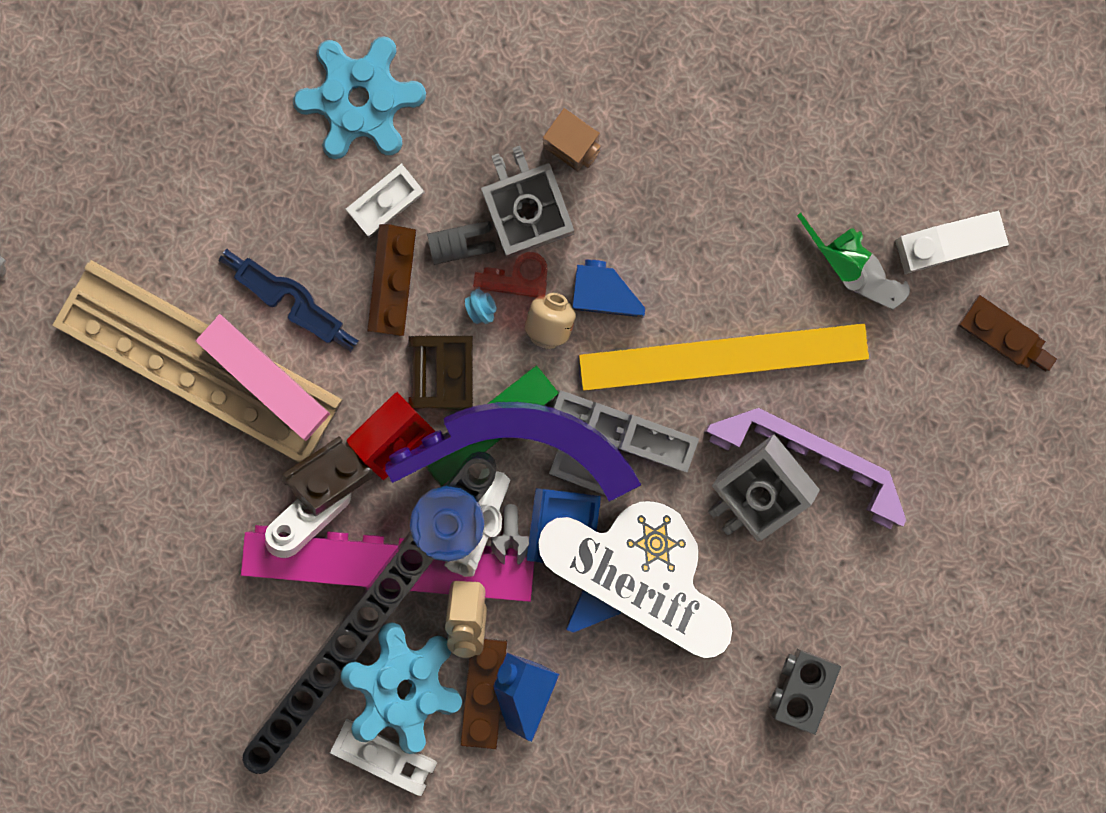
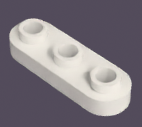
[265,493,351,558]

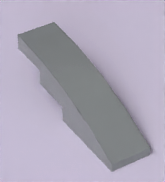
[552,390,699,473]

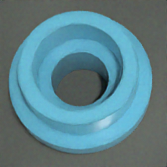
[465,289,496,324]

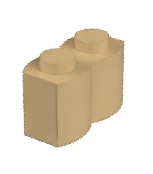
[445,581,487,658]

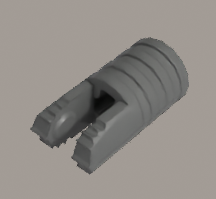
[427,221,497,265]

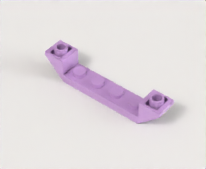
[705,408,906,529]

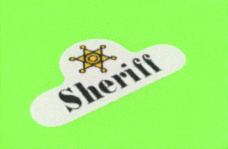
[538,501,732,658]

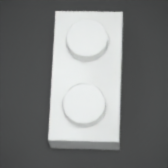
[346,163,425,238]

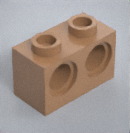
[543,108,601,172]

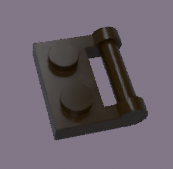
[408,336,473,408]

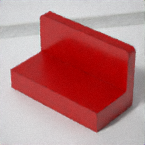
[346,392,435,481]

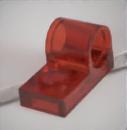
[473,252,548,298]

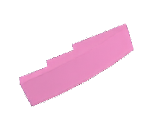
[196,314,330,441]

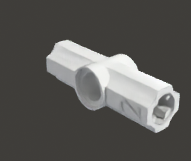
[445,468,510,577]

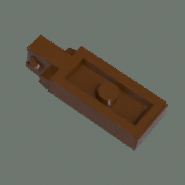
[958,295,1057,372]

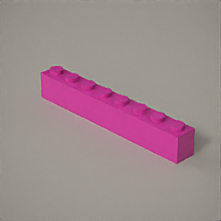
[241,525,534,602]

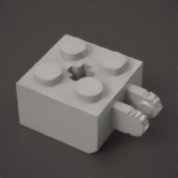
[481,146,574,259]
[708,434,820,542]

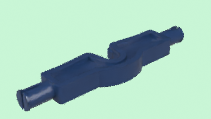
[218,249,359,353]

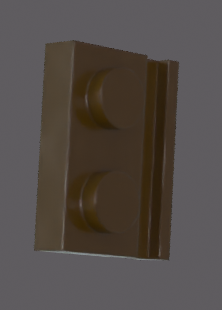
[282,436,372,517]

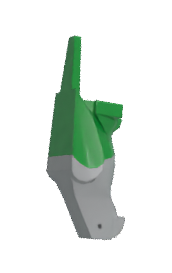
[797,213,910,309]

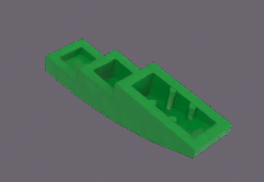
[425,365,559,487]

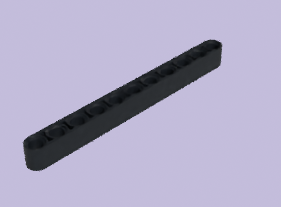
[242,451,497,774]

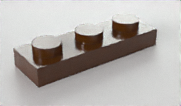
[367,224,416,336]
[461,638,507,749]

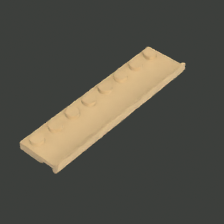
[53,260,343,463]

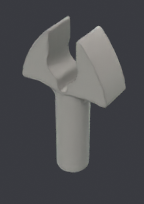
[491,504,529,564]

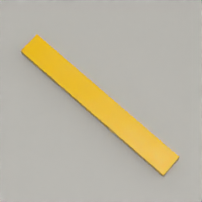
[579,324,869,391]

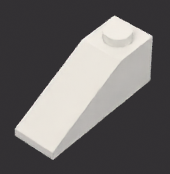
[895,211,1009,274]

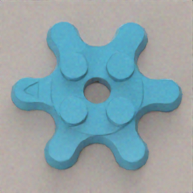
[293,36,426,159]
[341,622,462,754]

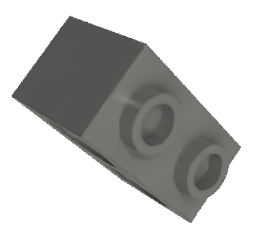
[769,648,841,735]

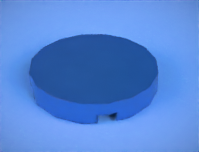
[410,486,485,562]

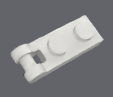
[330,719,437,796]

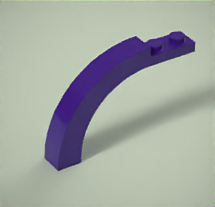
[385,402,641,502]

